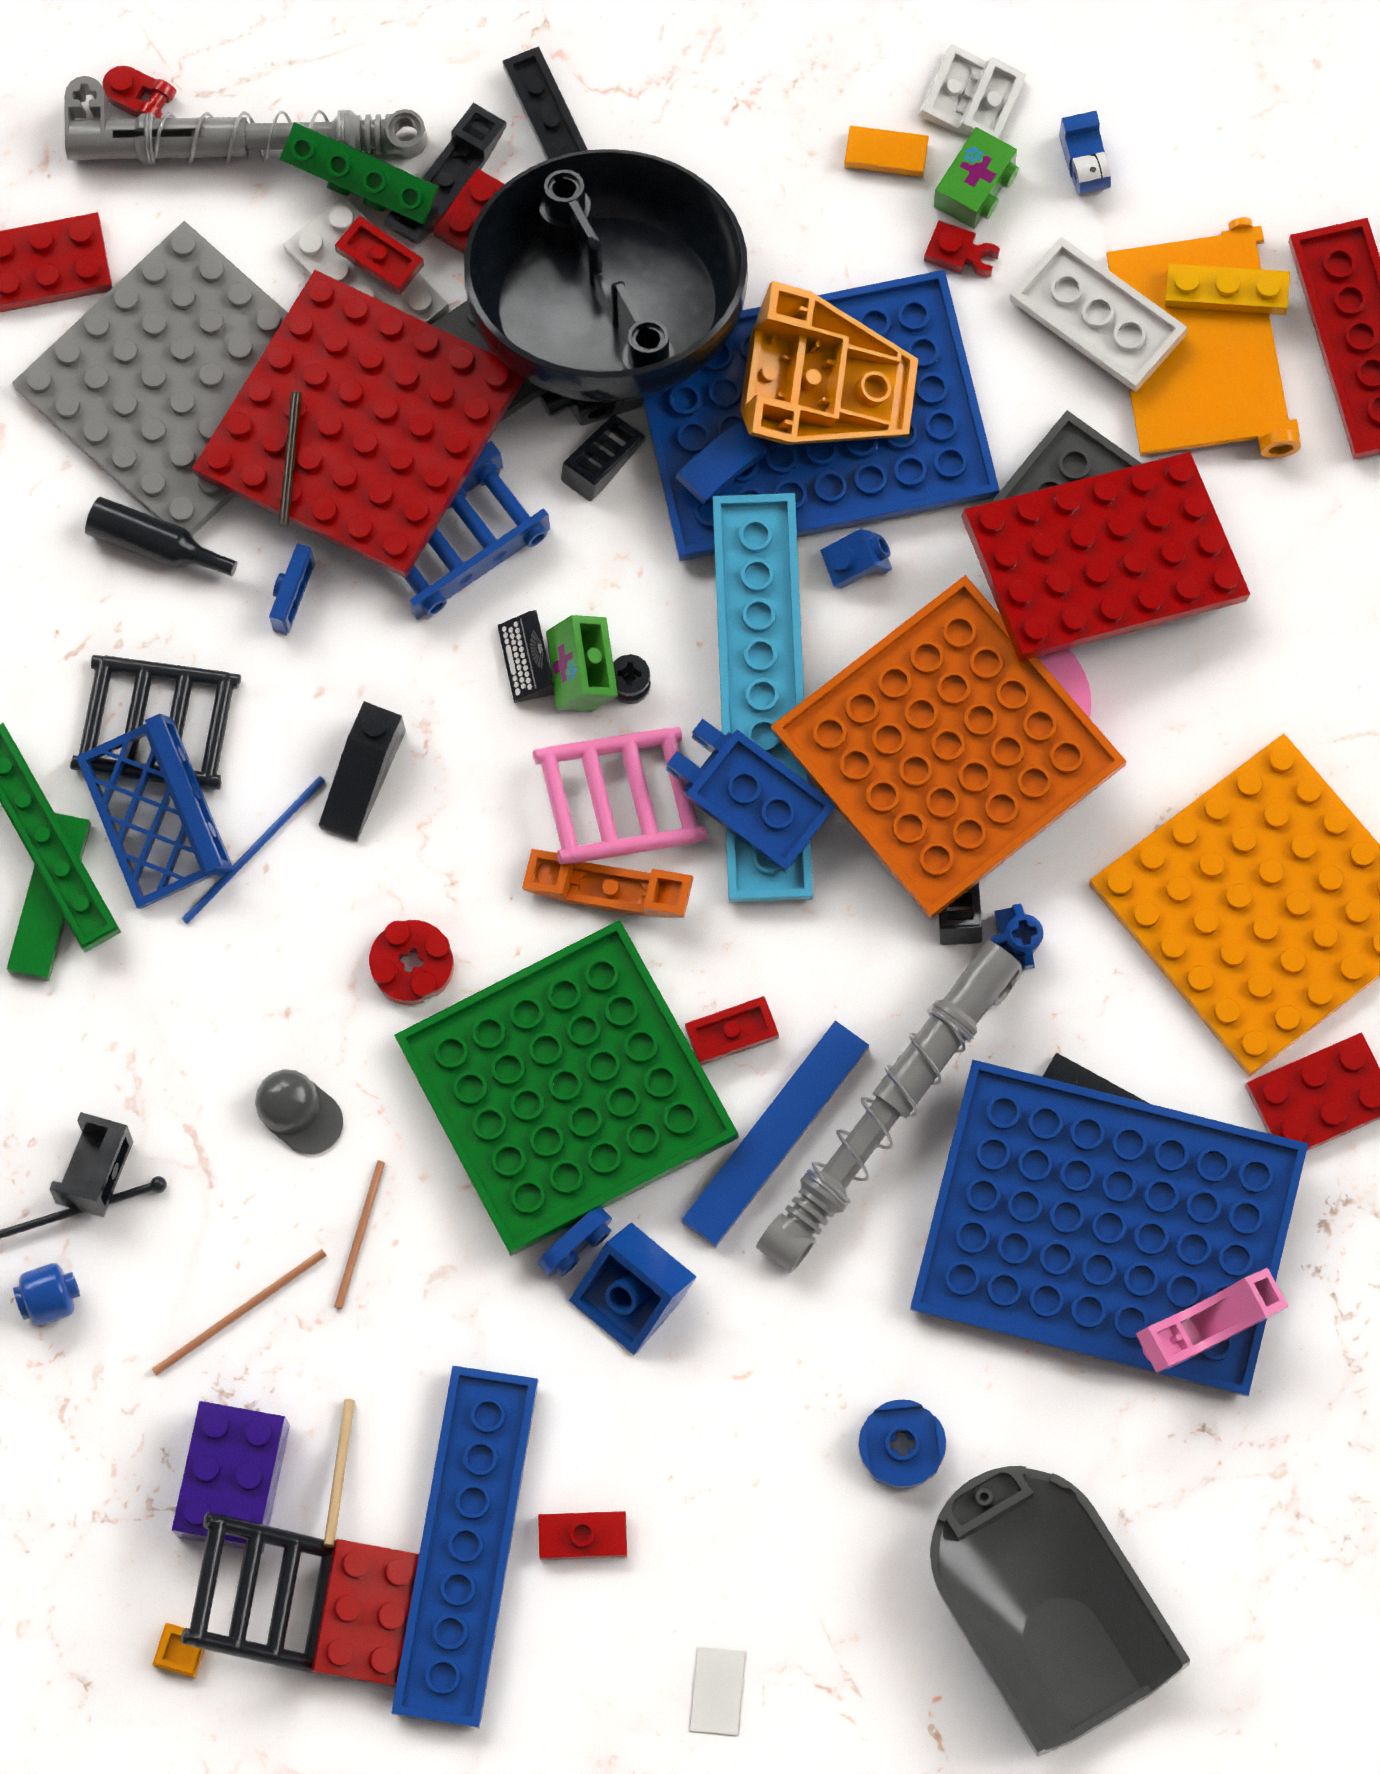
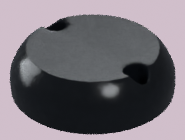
[464,149,748,403]

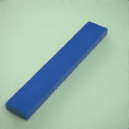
[682,1020,869,1248]

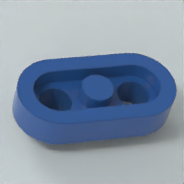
[537,1208,612,1277]

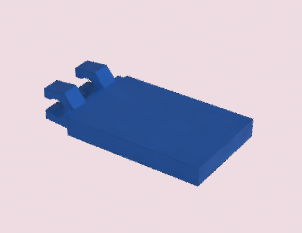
[666,718,836,873]

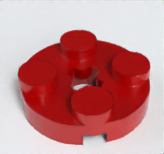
[369,920,454,1005]

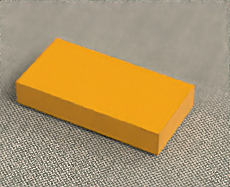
[844,125,929,178]

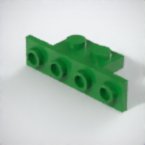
[279,122,439,224]

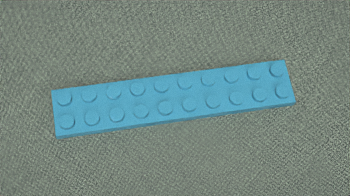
[713,493,813,903]

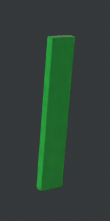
[0,722,121,953]

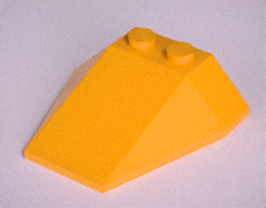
[740,281,918,445]

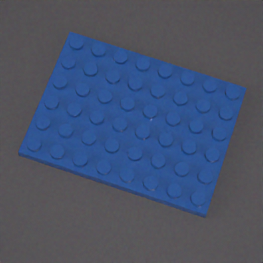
[642,270,1000,562]
[910,1059,1308,1397]

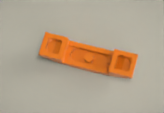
[522,849,694,918]

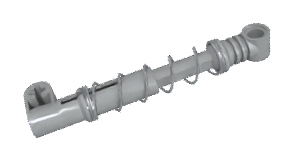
[64,76,428,165]
[756,940,1022,1273]

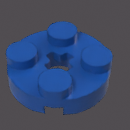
[858,1399,946,1489]

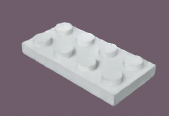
[283,195,449,324]
[1010,236,1187,392]

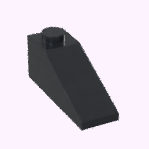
[319,701,406,842]

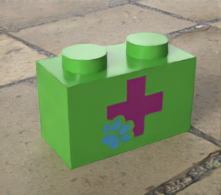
[933,127,1019,229]
[546,615,618,712]

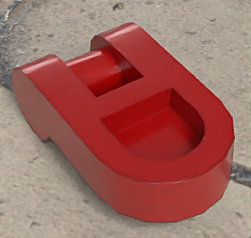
[102,65,177,118]

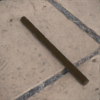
[278,391,301,528]

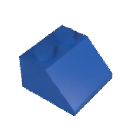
[569,1222,697,1355]

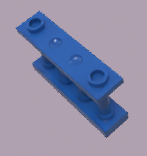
[403,441,550,620]

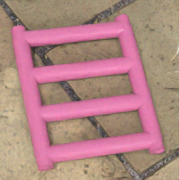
[532,727,708,865]

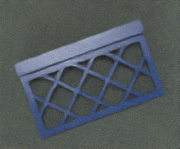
[76,713,234,909]

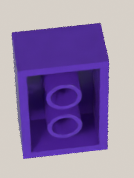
[172,1401,290,1553]

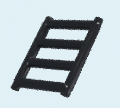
[70,655,241,790]
[181,1512,333,1674]

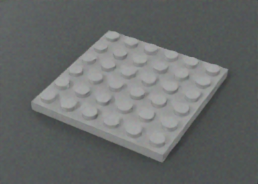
[12,220,288,536]

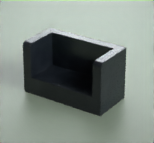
[49,1112,134,1217]

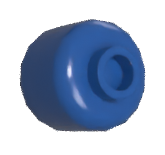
[13,1263,81,1326]

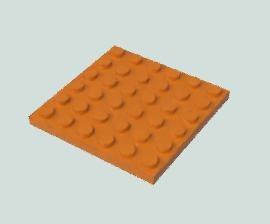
[771,575,1127,920]

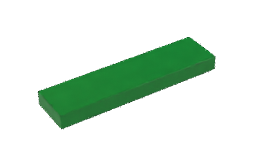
[6,813,91,981]

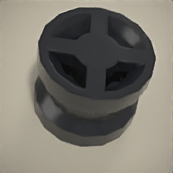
[613,654,651,704]

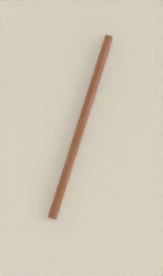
[152,1249,327,1376]

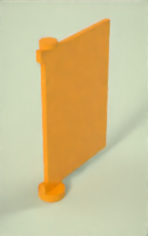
[1106,217,1301,458]

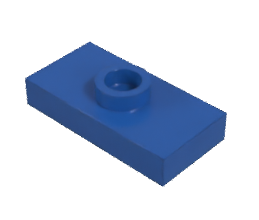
[269,543,315,635]

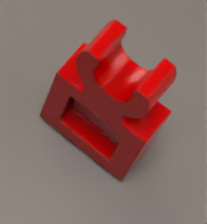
[924,220,1000,278]

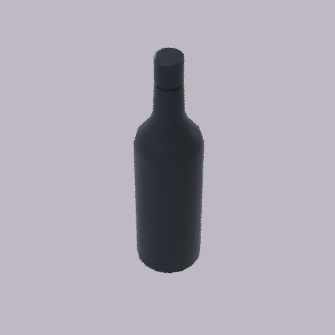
[85,496,238,577]

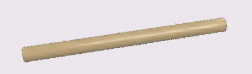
[324,1399,355,1548]

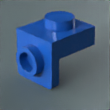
[820,528,892,589]

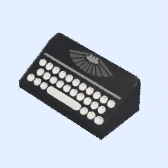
[497,610,555,703]

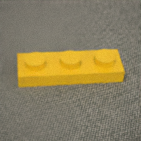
[1165,263,1290,315]

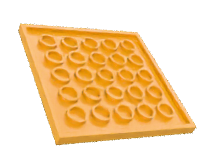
[1089,733,1380,1078]

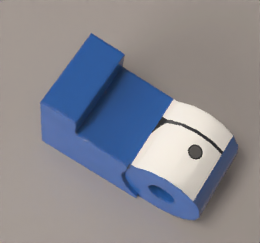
[1059,110,1111,195]

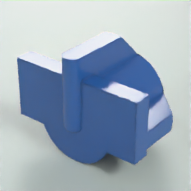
[990,903,1044,970]

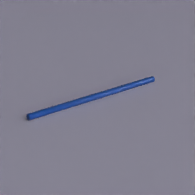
[181,776,325,924]

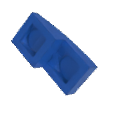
[675,421,768,505]

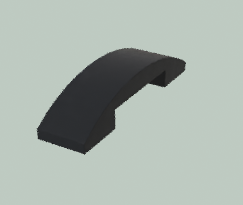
[383,102,507,245]

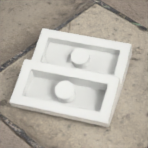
[918,43,1026,139]

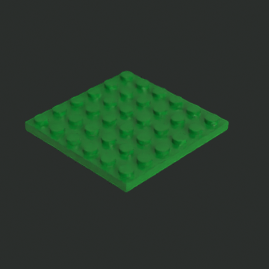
[394,920,739,1257]

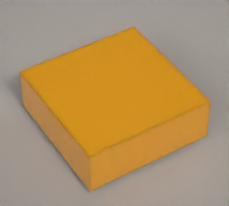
[152,1623,205,1679]

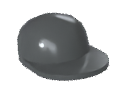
[255,1069,343,1154]

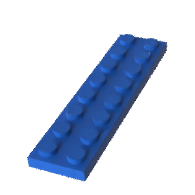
[391,1365,539,1729]

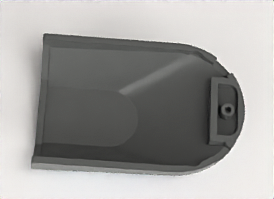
[930,1466,1190,1757]

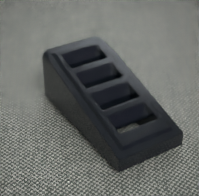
[561,414,645,501]
[938,882,982,945]

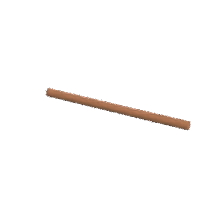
[334,1160,385,1309]

